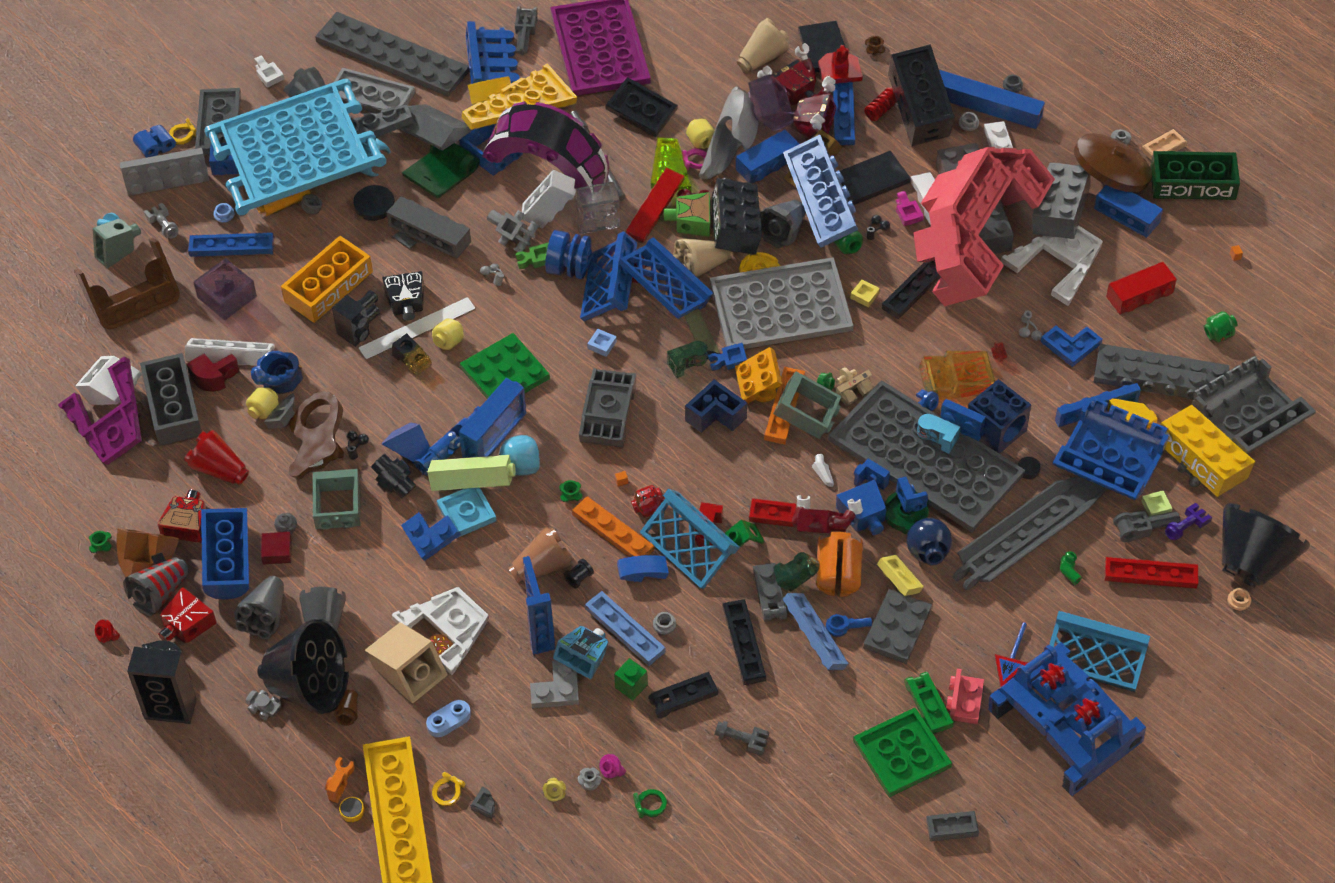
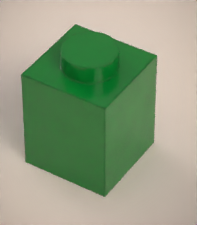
[614,658,648,701]

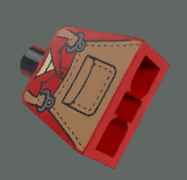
[157,489,206,543]

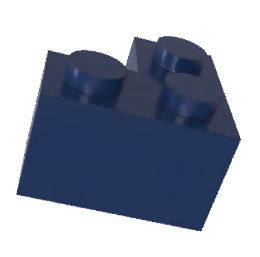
[685,379,747,433]

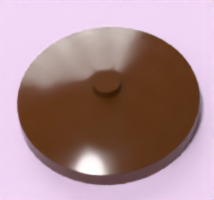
[1074,133,1152,192]

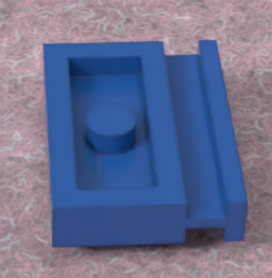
[940,399,986,441]

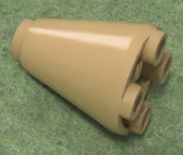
[737,18,789,73]
[673,239,732,277]

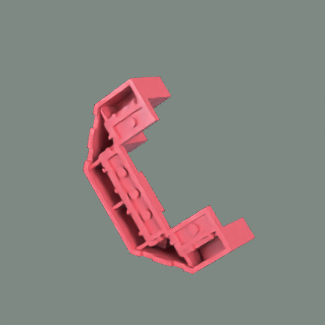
[913,147,1055,306]

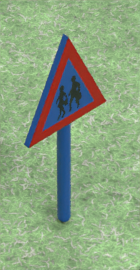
[995,622,1028,687]

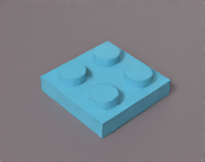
[437,488,497,538]

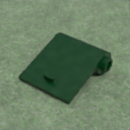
[402,143,480,199]

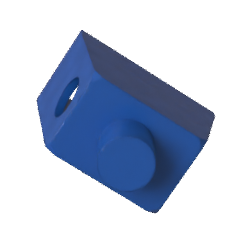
[836,480,886,535]

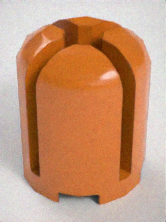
[816,532,863,597]

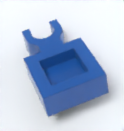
[708,342,747,371]

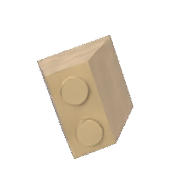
[365,622,448,704]

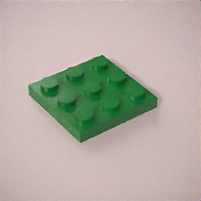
[460,333,550,399]
[853,707,952,797]

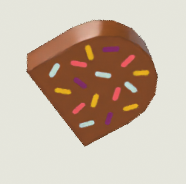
[429,634,453,655]

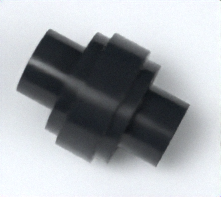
[371,453,416,499]

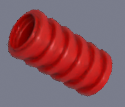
[864,87,897,121]

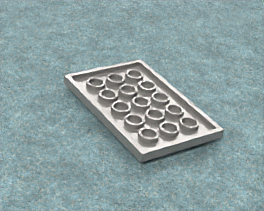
[710,257,853,349]

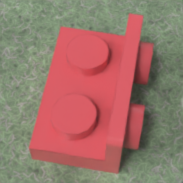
[946,668,984,724]

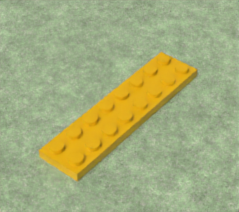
[363,736,433,883]

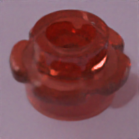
[991,342,1008,362]

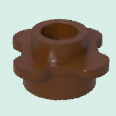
[865,36,885,54]

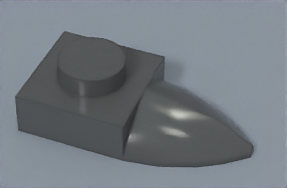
[264,393,295,429]

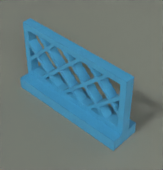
[640,489,740,589]
[1049,611,1150,692]

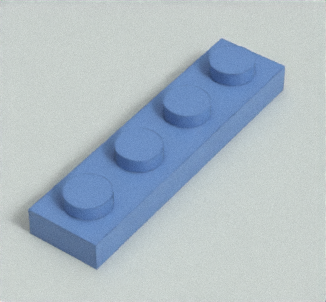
[585,591,666,666]
[783,593,849,670]

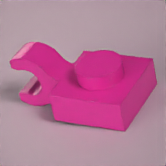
[896,191,924,226]

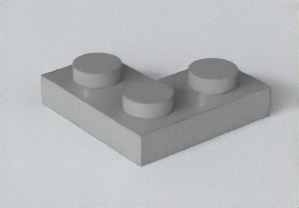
[530,661,579,708]

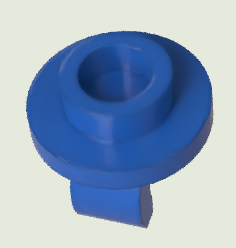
[916,389,939,411]

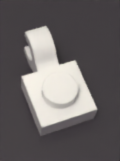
[254,56,284,88]

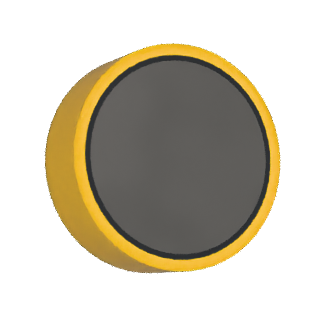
[339,797,364,822]

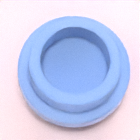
[213,203,235,223]

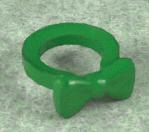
[633,789,667,819]

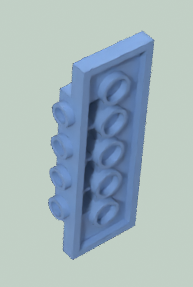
[783,135,858,248]

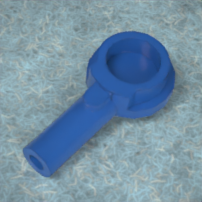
[826,614,872,637]

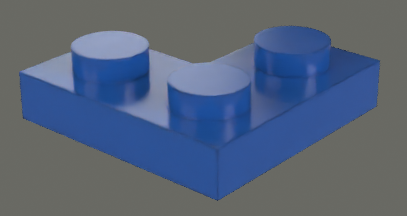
[1041,326,1103,367]
[401,512,461,561]

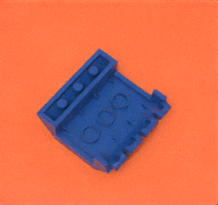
[1052,397,1169,500]

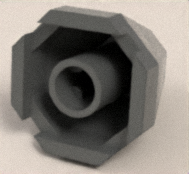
[760,200,806,249]

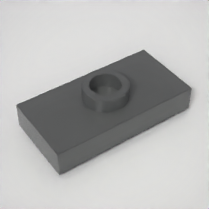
[926,811,979,842]

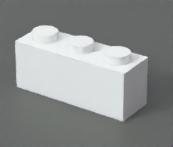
[522,170,576,228]

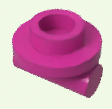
[599,754,626,778]

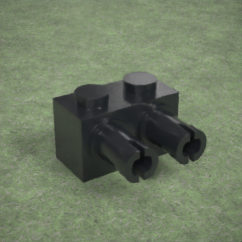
[332,290,380,347]

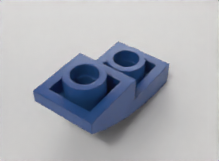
[617,555,669,582]

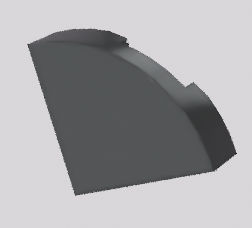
[470,786,495,819]

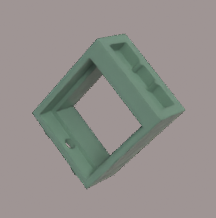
[773,371,842,439]
[313,469,361,530]

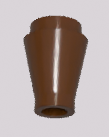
[334,689,358,726]

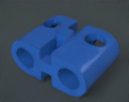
[133,125,176,158]

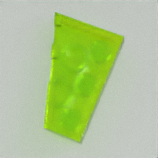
[651,137,691,191]

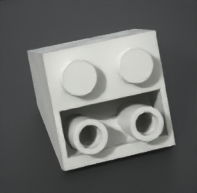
[76,356,142,405]

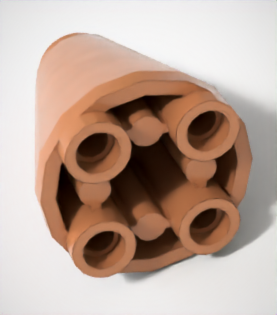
[508,527,573,583]

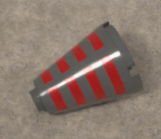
[123,557,188,616]

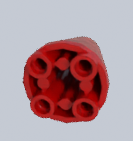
[184,430,249,485]

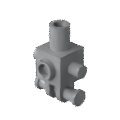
[487,210,540,252]

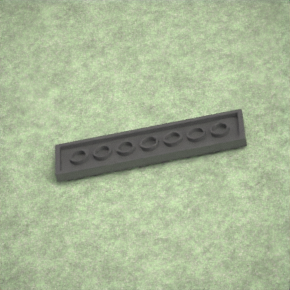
[315,12,469,97]

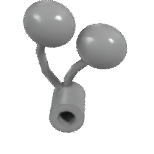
[480,264,504,286]
[1019,310,1043,341]

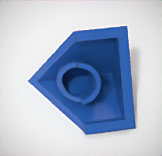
[382,422,430,464]

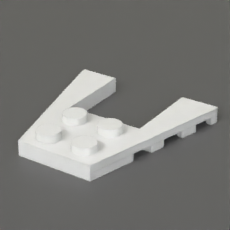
[1001,225,1103,306]

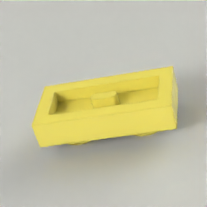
[877,555,924,596]

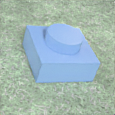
[587,329,617,357]

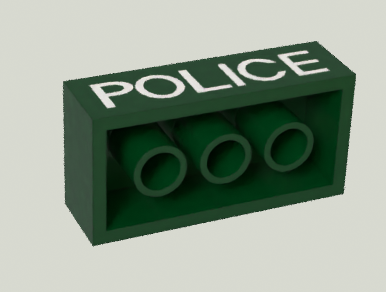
[1150,151,1240,200]

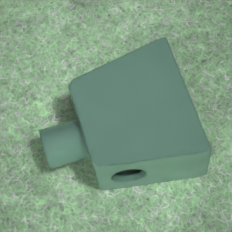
[92,219,141,268]

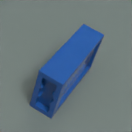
[459,378,526,458]

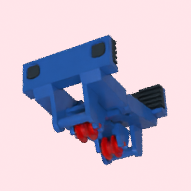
[988,642,1146,796]

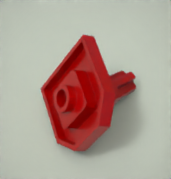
[818,45,863,84]

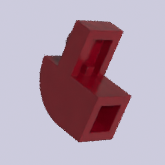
[186,353,240,392]

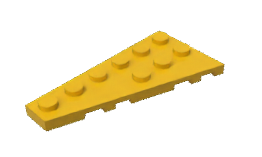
[462,63,577,130]

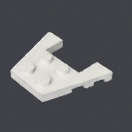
[391,587,489,675]

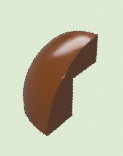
[117,528,179,577]

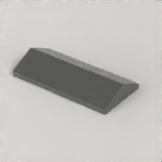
[399,104,474,151]

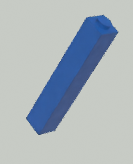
[939,70,1045,129]

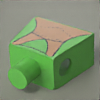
[664,193,710,236]

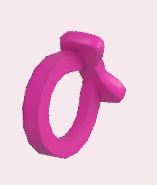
[681,148,707,171]

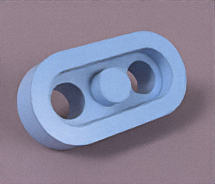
[426,700,471,737]

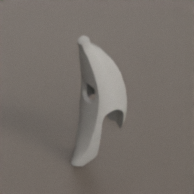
[699,87,759,180]

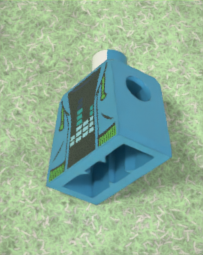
[553,626,608,680]

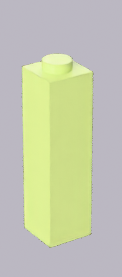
[427,455,516,491]

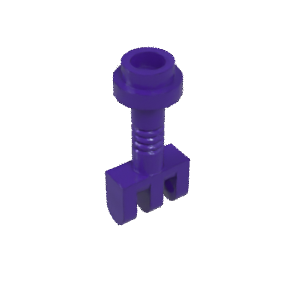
[1165,503,1212,540]

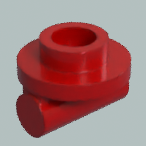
[94,619,120,643]

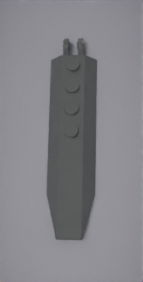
[952,476,1108,590]

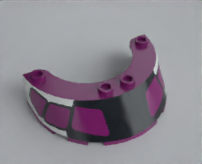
[482,102,609,208]

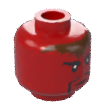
[631,485,665,518]

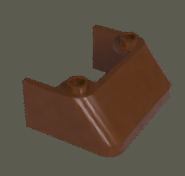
[74,238,180,329]

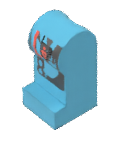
[917,414,960,454]

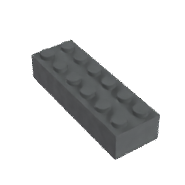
[936,143,1014,254]

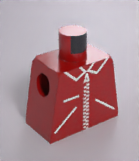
[158,587,217,643]

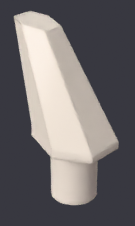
[812,454,834,487]

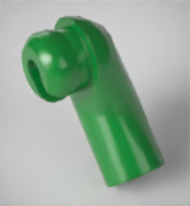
[1060,551,1082,585]

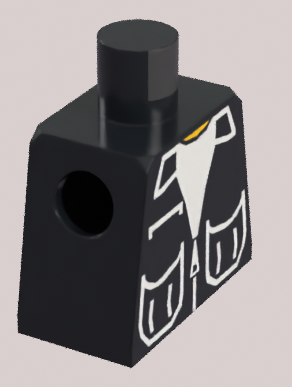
[382,271,424,321]

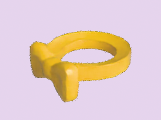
[169,118,197,145]
[432,772,466,807]

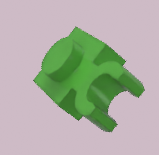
[516,243,548,269]

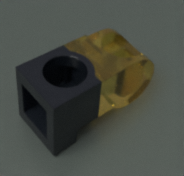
[392,333,432,375]

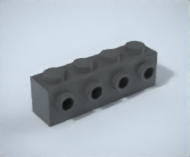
[387,196,471,259]

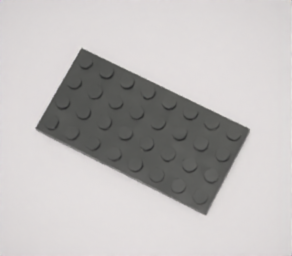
[828,380,1025,533]

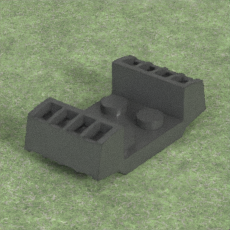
[579,368,636,448]

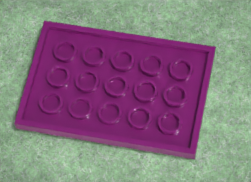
[550,0,651,96]

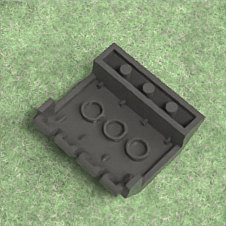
[1192,356,1316,454]

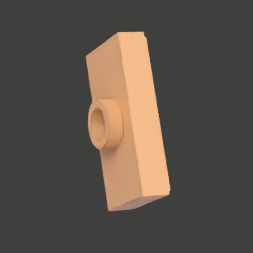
[1141,129,1187,160]

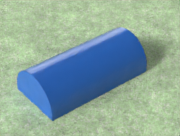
[201,508,249,600]

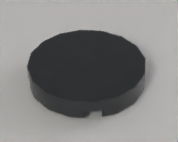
[353,185,395,221]

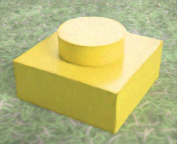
[850,280,880,308]

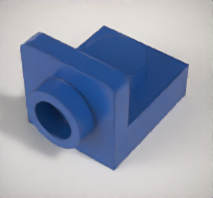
[853,458,890,490]
[896,477,928,513]

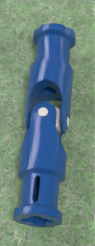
[414,406,480,476]

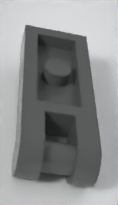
[753,563,787,622]

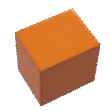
[1230,245,1243,261]
[615,471,628,487]

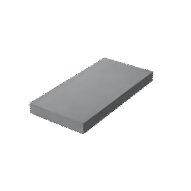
[334,68,416,113]

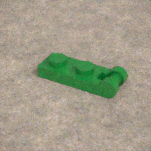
[904,671,953,734]

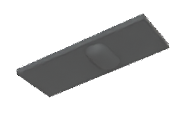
[393,231,417,249]

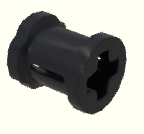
[563,559,594,589]

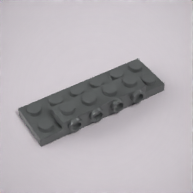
[1093,344,1230,400]

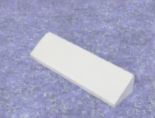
[185,338,275,366]

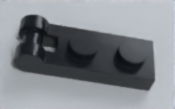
[648,671,718,718]

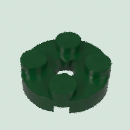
[885,492,929,535]

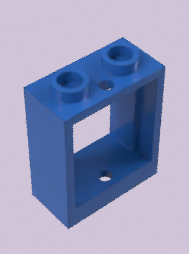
[459,124,523,176]

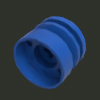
[545,230,592,280]

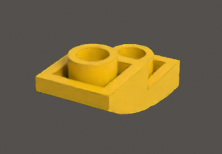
[468,76,511,105]

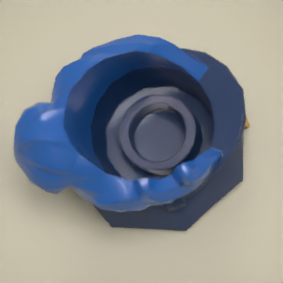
[251,351,303,394]

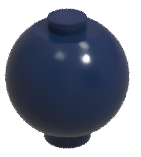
[907,518,952,565]

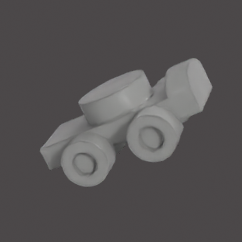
[246,690,281,720]

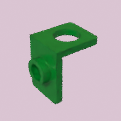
[725,519,764,555]

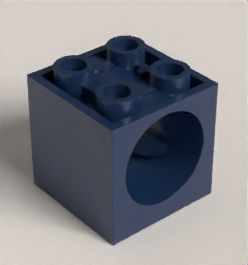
[968,379,1031,454]

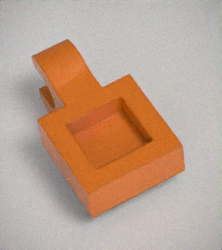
[325,757,355,804]

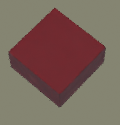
[261,532,292,565]

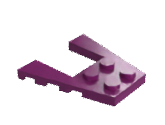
[58,357,142,465]

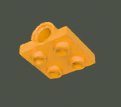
[735,347,782,404]

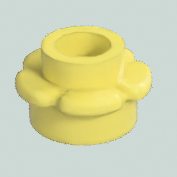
[543,778,566,801]

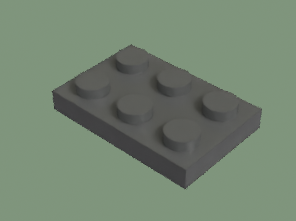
[863,589,932,664]

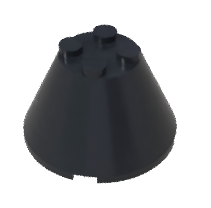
[1222,503,1310,588]
[257,619,349,714]

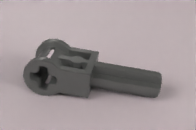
[515,6,538,55]
[1113,510,1180,542]

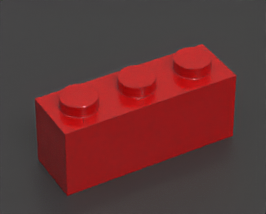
[1106,262,1177,315]

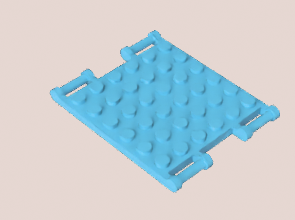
[204,79,387,215]

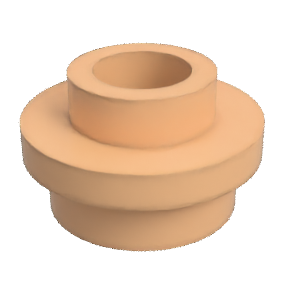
[1227,588,1251,611]

